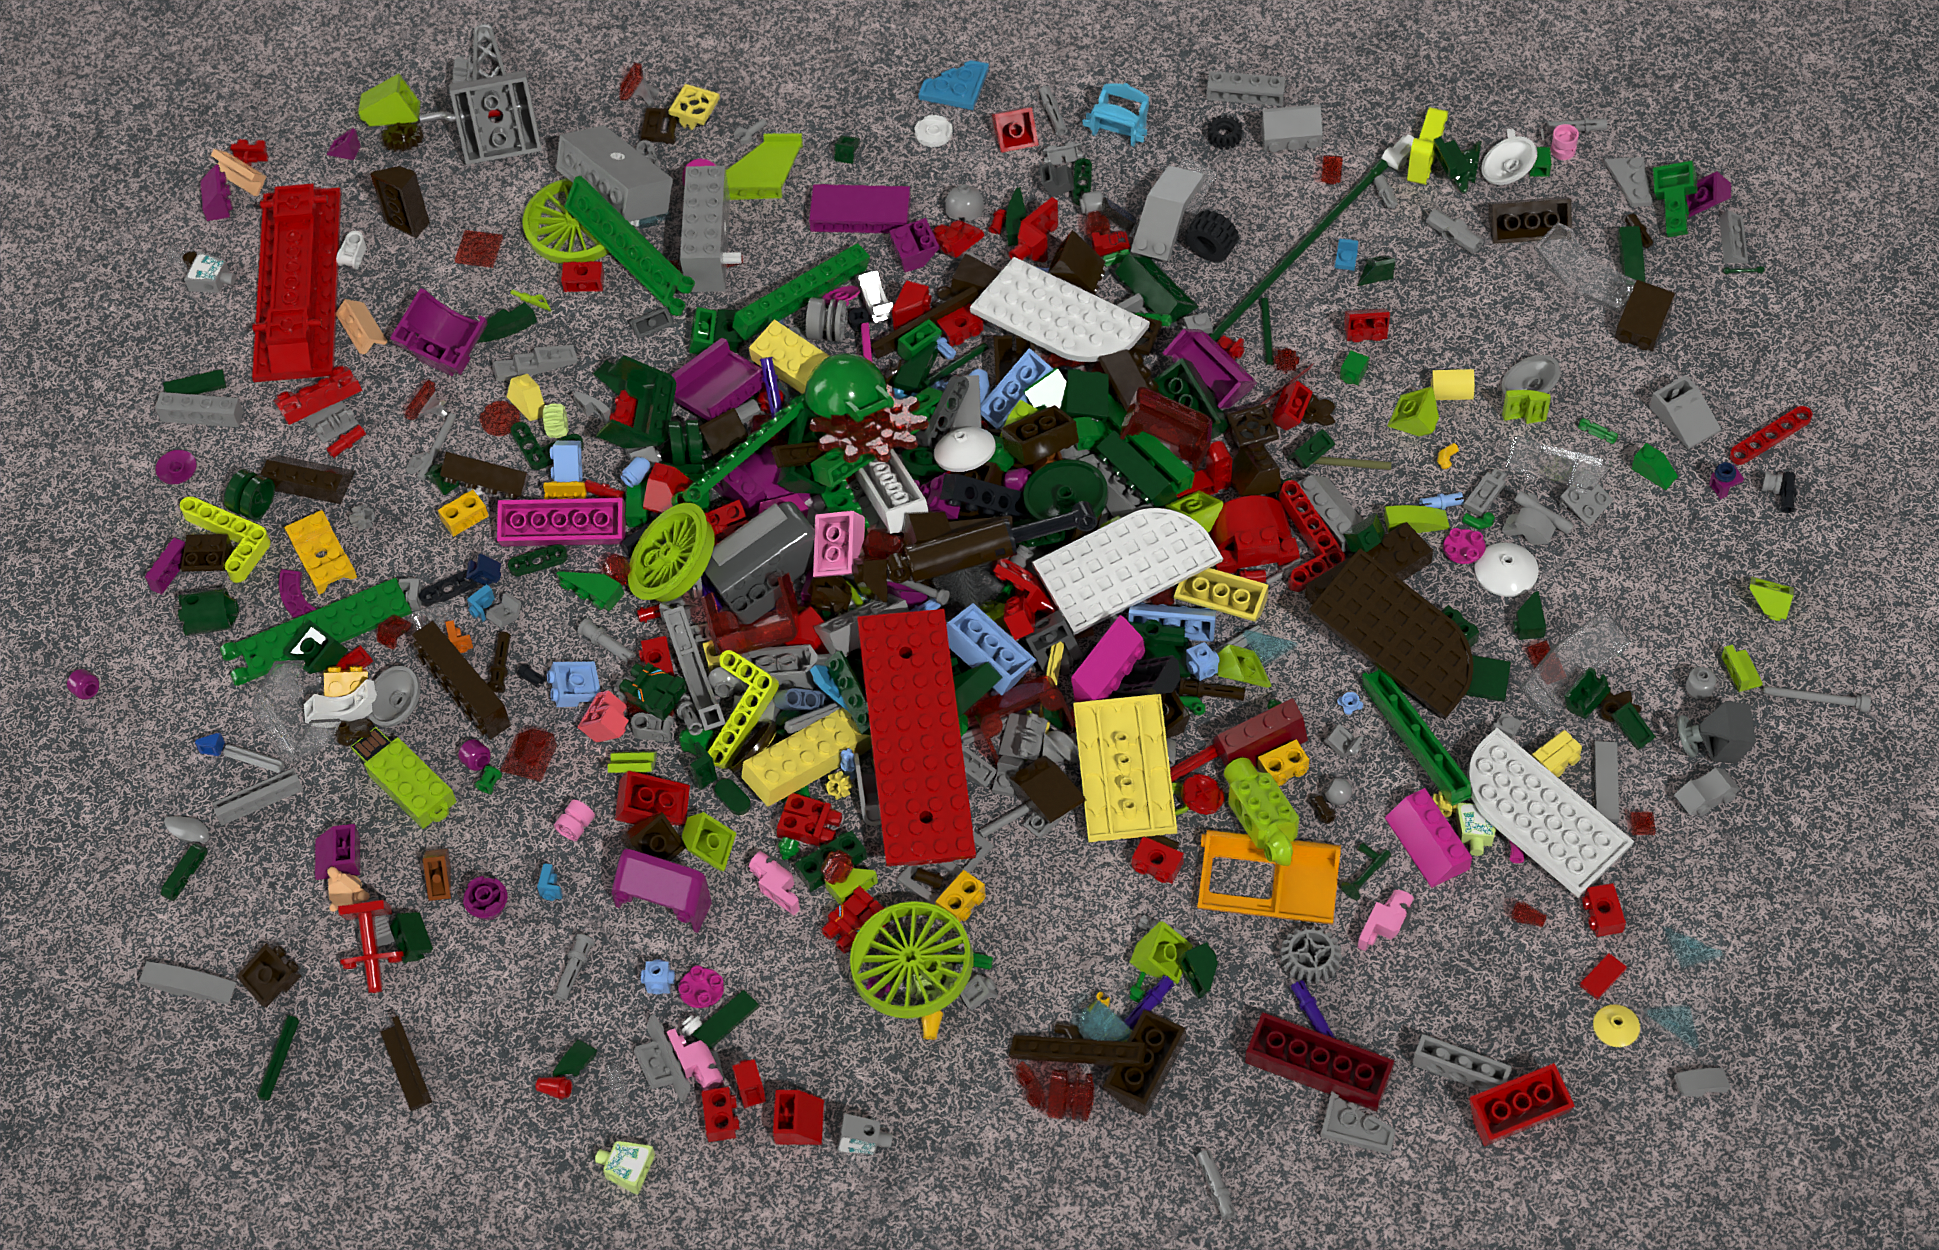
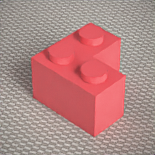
[577,690,629,742]

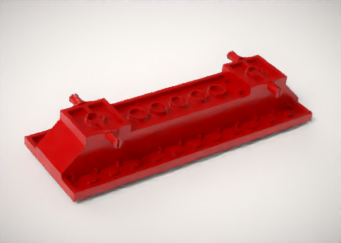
[252,183,342,382]
[857,609,976,867]

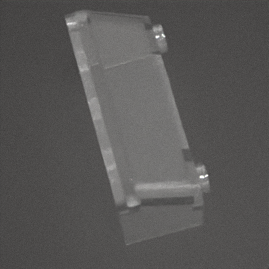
[1505,436,1613,494]
[252,660,341,764]

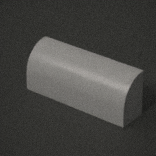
[948,375,981,432]

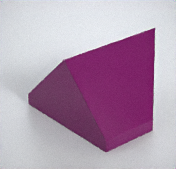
[887,581,928,611]

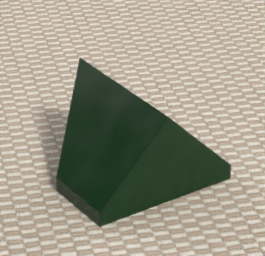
[1356,255,1395,287]

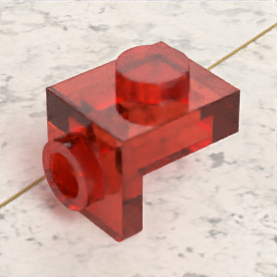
[1321,155,1343,185]

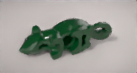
[1453,141,1482,194]

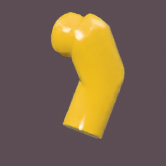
[1437,443,1459,470]

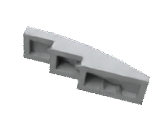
[492,345,578,382]
[962,745,997,788]
[138,961,237,1005]

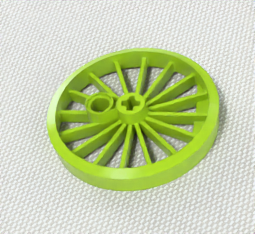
[523,178,610,264]
[850,902,973,1018]

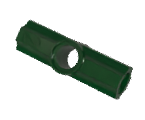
[1128,620,1185,647]

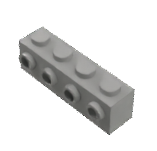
[1207,71,1286,106]

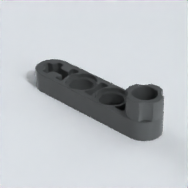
[916,375,969,449]

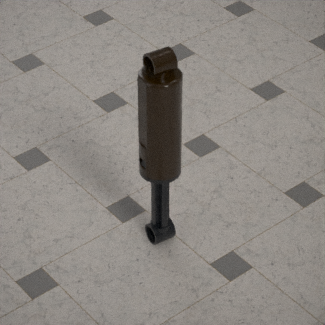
[887,501,1097,583]

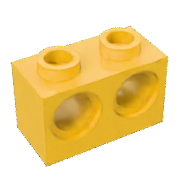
[438,490,489,537]
[1257,739,1309,786]
[935,870,986,922]

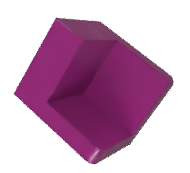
[1709,464,1744,499]

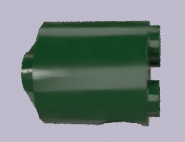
[178,588,239,636]

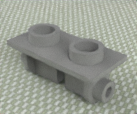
[1042,142,1083,166]

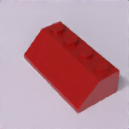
[1469,1063,1575,1147]

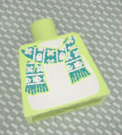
[1456,803,1496,856]
[595,1141,655,1195]

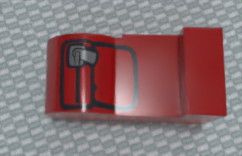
[1091,231,1130,257]

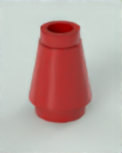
[536,1077,572,1100]

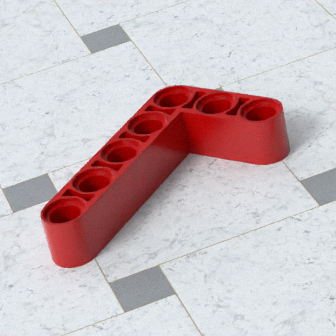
[1158,441,1232,509]
[1279,480,1345,592]

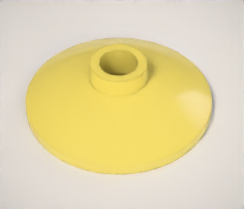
[1593,1005,1640,1047]

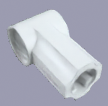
[1382,134,1414,171]

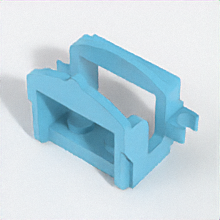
[1083,83,1149,147]

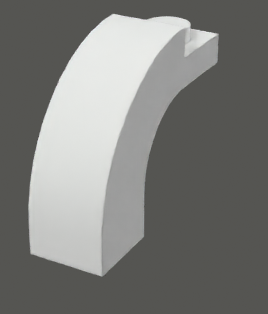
[856,270,893,323]
[304,679,377,726]

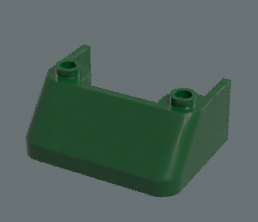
[596,355,676,449]

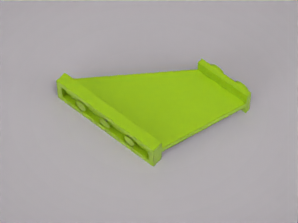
[726,133,803,200]

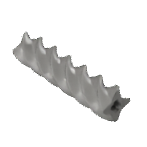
[1043,731,1176,768]

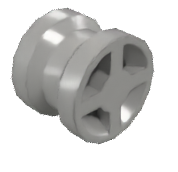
[1761,471,1783,494]

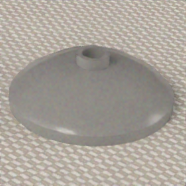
[1501,355,1561,395]
[368,666,421,727]

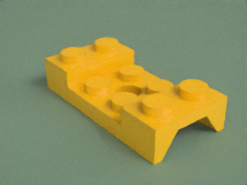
[284,510,357,595]

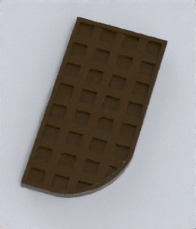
[1308,548,1473,720]

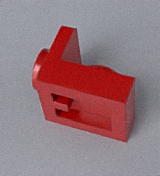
[1217,335,1245,360]

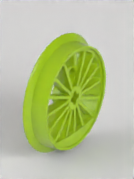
[628,503,714,602]

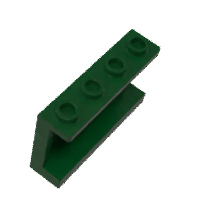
[824,651,871,735]

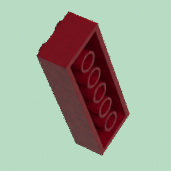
[1245,1012,1395,1112]

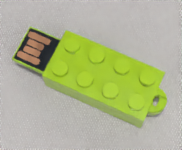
[351,727,457,829]

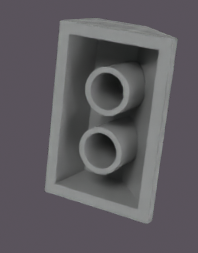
[1261,104,1323,152]

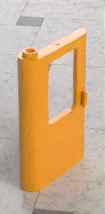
[1197,830,1341,925]

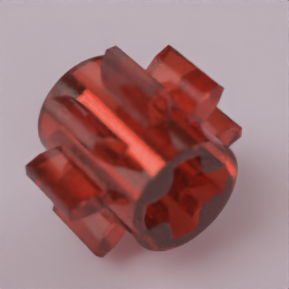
[1274,347,1300,373]

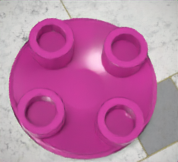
[1443,528,1486,564]
[679,966,724,1008]

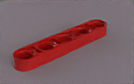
[1730,406,1813,465]

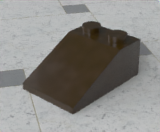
[1009,756,1086,823]

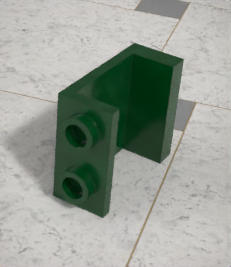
[1065,369,1109,424]

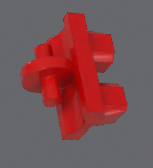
[230,139,269,166]

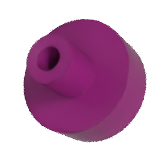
[867,975,891,998]

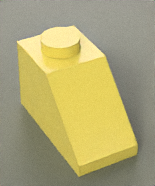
[507,374,545,421]

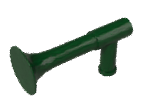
[1341,842,1391,901]

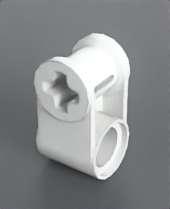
[336,231,367,269]

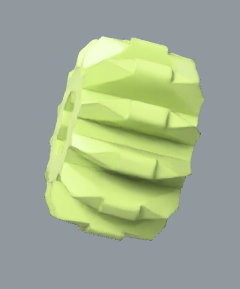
[542,403,569,438]

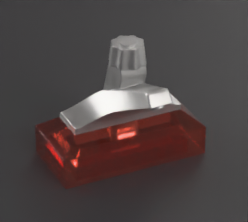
[620,62,659,106]
[404,379,449,421]

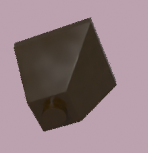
[852,555,888,602]
[620,812,686,862]

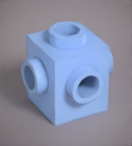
[1186,642,1220,681]
[641,959,675,994]

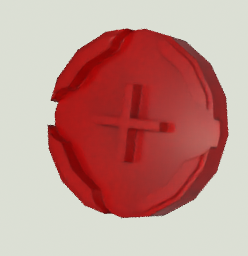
[1181,774,1224,815]

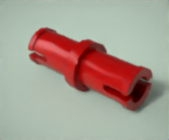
[326,424,366,459]
[585,479,625,500]

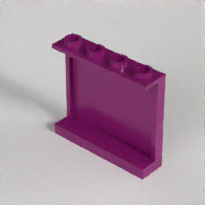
[671,338,765,421]

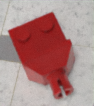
[1009,197,1058,263]
[993,558,1057,615]

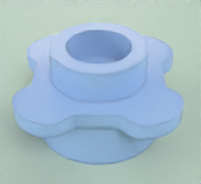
[1337,692,1363,715]

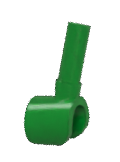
[1130,972,1146,1003]

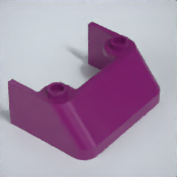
[1163,329,1257,409]
[612,849,712,933]

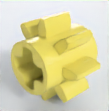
[825,771,854,800]
[1433,791,1457,817]

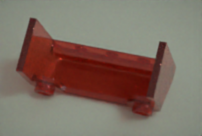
[1120,387,1212,472]
[700,572,798,656]
[973,676,1076,766]

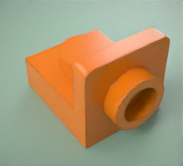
[445,620,473,653]

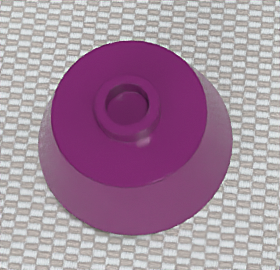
[463,876,508,921]

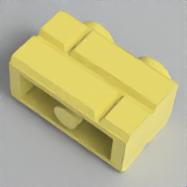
[1531,730,1582,778]

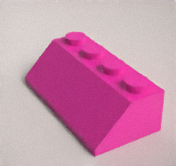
[1071,615,1145,702]
[1385,788,1472,888]

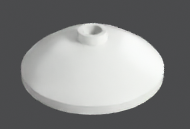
[1481,137,1537,185]
[934,427,996,472]
[1474,542,1539,597]

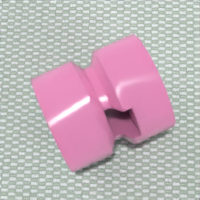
[1550,124,1579,160]
[554,799,595,841]

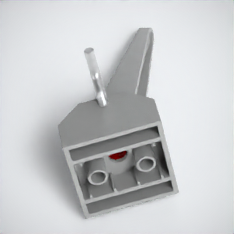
[419,24,542,165]

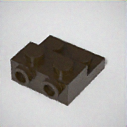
[236,943,301,1008]

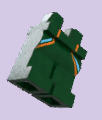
[619,663,687,721]

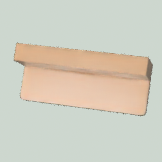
[211,149,267,196]
[336,299,388,354]

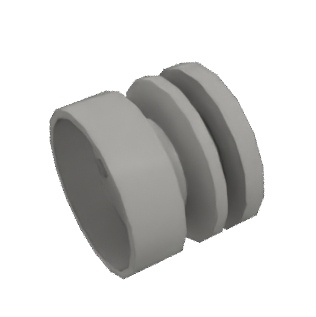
[806,297,848,342]

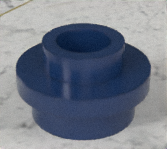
[1715,462,1736,482]

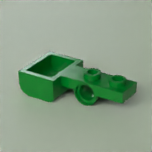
[1653,161,1697,238]

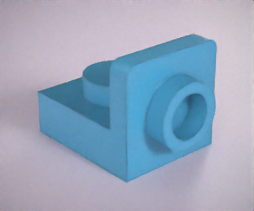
[1335,239,1359,271]
[467,584,495,621]
[537,864,563,901]

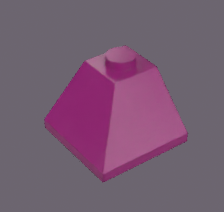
[1686,171,1731,217]

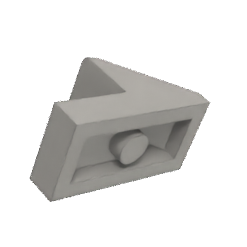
[992,755,1025,797]

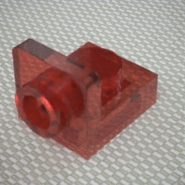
[377,614,411,650]

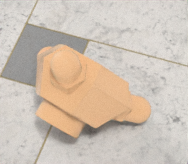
[327,867,370,912]

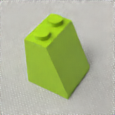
[358,73,421,127]

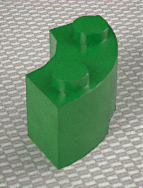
[1073,417,1109,456]

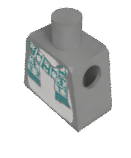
[184,252,236,293]
[837,1114,893,1155]

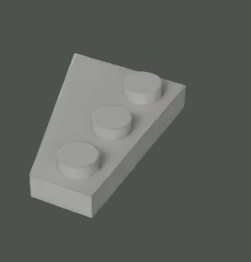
[1604,157,1652,207]
[1321,1092,1396,1155]

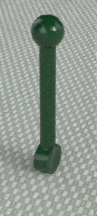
[1723,266,1765,275]

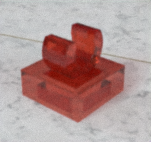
[1630,812,1656,835]

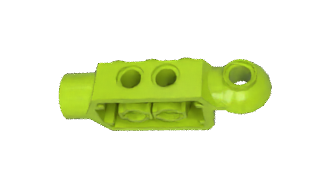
[1224,758,1299,866]

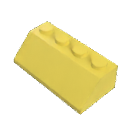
[1174,568,1269,622]

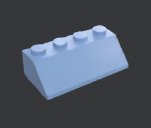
[980,348,1053,429]
[946,603,1036,695]
[1129,603,1216,642]

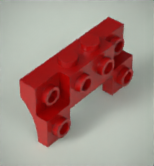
[273,366,362,425]

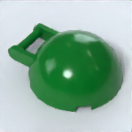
[805,353,894,423]

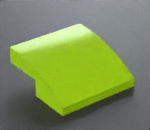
[1502,390,1551,424]
[608,751,657,773]

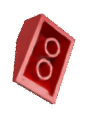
[615,771,690,826]

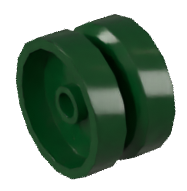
[668,418,703,466]
[901,447,945,487]
[224,469,275,521]

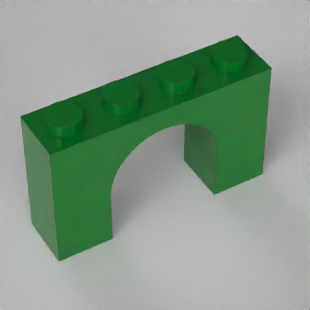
[625,474,712,527]

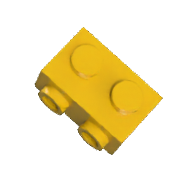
[543,481,587,499]
[323,666,368,697]

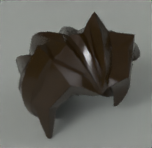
[807,575,852,614]

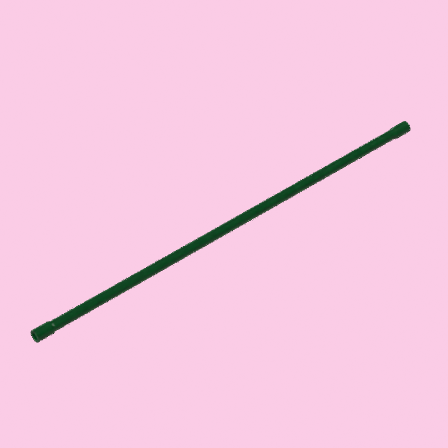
[1131,159,1388,420]

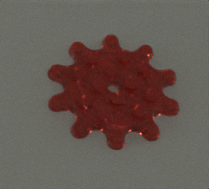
[809,385,929,463]

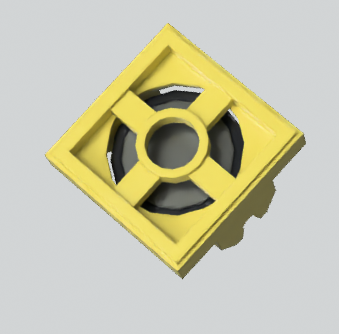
[669,84,720,130]

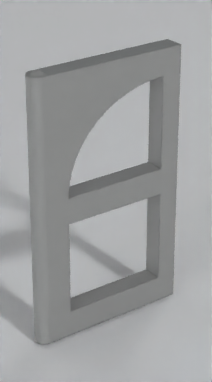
[896,831,993,905]

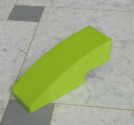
[1384,505,1450,533]

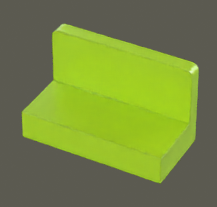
[1721,644,1763,692]

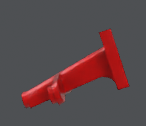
[338,900,404,993]

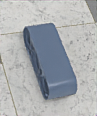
[774,688,836,713]

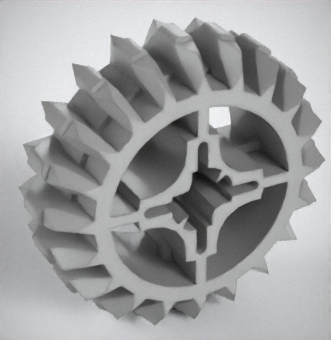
[1280,925,1342,985]

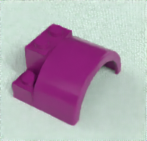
[390,288,488,377]
[712,445,810,520]

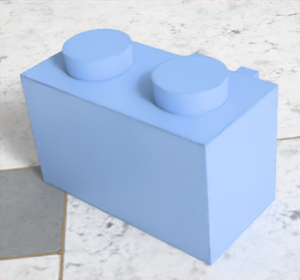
[550,441,583,482]

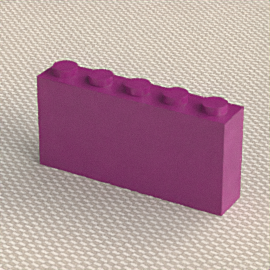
[809,184,911,234]

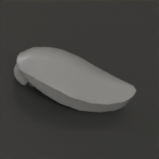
[164,816,210,843]

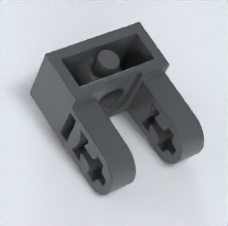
[1025,610,1083,676]

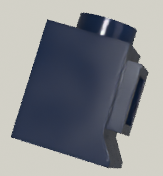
[466,553,501,586]

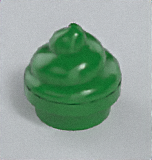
[778,837,800,860]

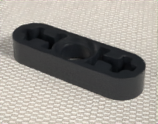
[419,570,478,608]

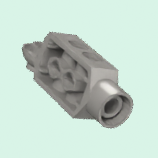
[708,644,832,698]

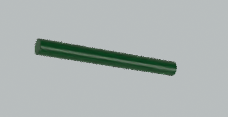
[1260,298,1274,365]
[922,342,988,388]

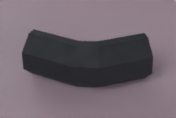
[1072,641,1180,698]

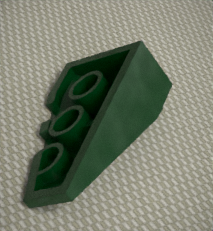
[953,661,1003,718]

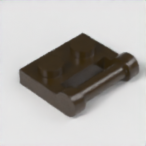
[641,107,679,144]

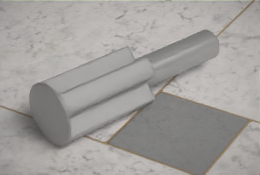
[1265,558,1304,585]

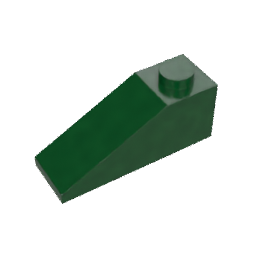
[892,341,938,396]

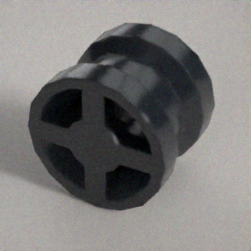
[849,308,869,332]

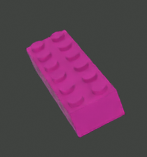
[497,498,626,546]

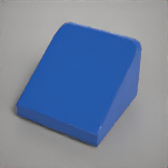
[195,733,225,756]

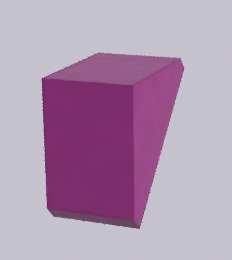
[326,127,361,160]

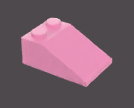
[813,511,865,578]

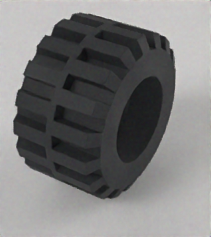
[1184,210,1239,263]

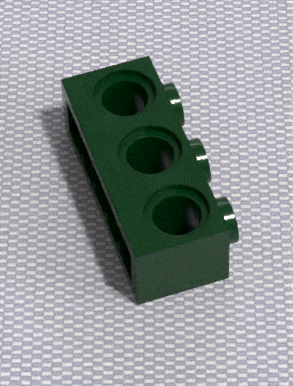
[795,830,867,892]

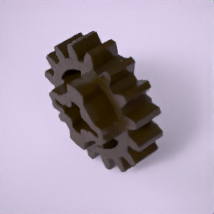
[381,122,424,152]

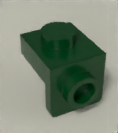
[424,463,460,495]

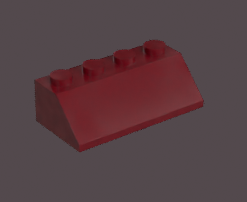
[1212,698,1308,767]

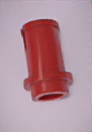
[988,209,1007,235]
[1239,569,1266,583]
[637,603,661,623]

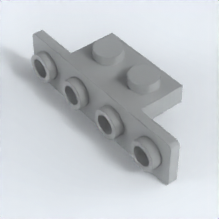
[634,1014,690,1102]

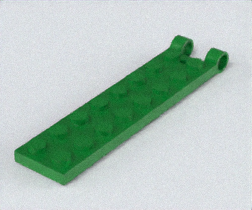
[564,176,695,316]
[671,392,808,506]
[220,578,412,686]

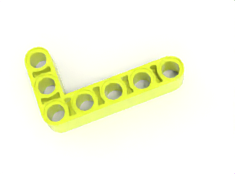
[1407,107,1448,185]
[180,496,271,583]
[708,650,779,769]

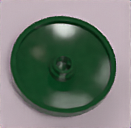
[1024,459,1109,530]

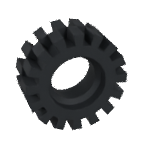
[1207,115,1242,150]

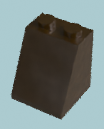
[1047,230,1106,295]
[1615,280,1676,352]

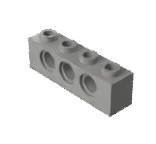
[155,392,244,428]
[1413,1034,1512,1091]

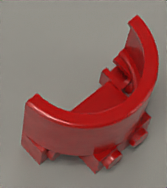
[1208,495,1300,574]

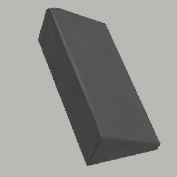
[629,306,674,339]

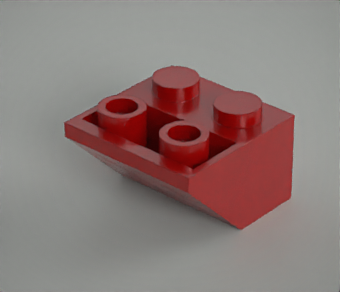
[1344,308,1390,343]
[773,1090,824,1145]

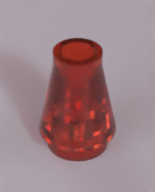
[1511,901,1547,927]

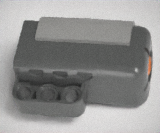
[704,502,815,624]

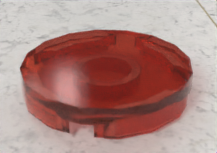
[480,401,520,436]

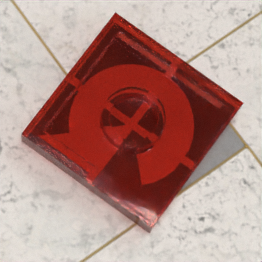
[455,230,503,268]

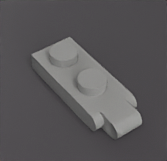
[1463,468,1507,517]

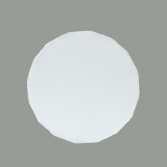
[915,115,953,147]

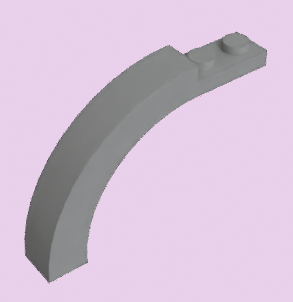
[662,606,726,731]

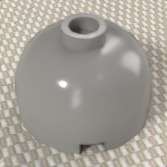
[945,184,984,221]

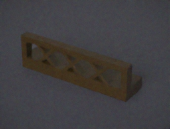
[380,1015,432,1111]

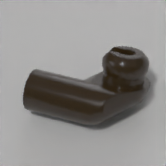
[1055,1022,1084,1039]

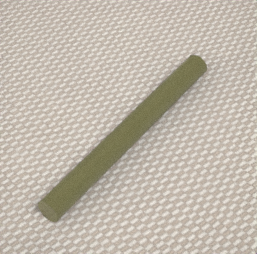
[1313,456,1392,470]

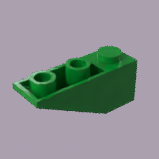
[556,571,625,612]

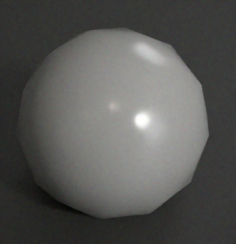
[1325,777,1352,806]

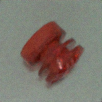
[1047,1069,1095,1122]

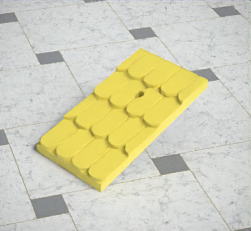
[1073,694,1177,842]

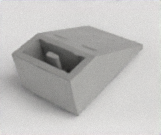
[1649,375,1722,450]

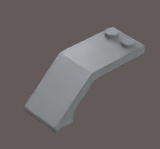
[1131,165,1205,262]

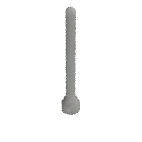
[1762,686,1871,713]

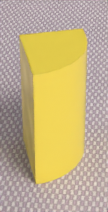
[1431,369,1475,400]

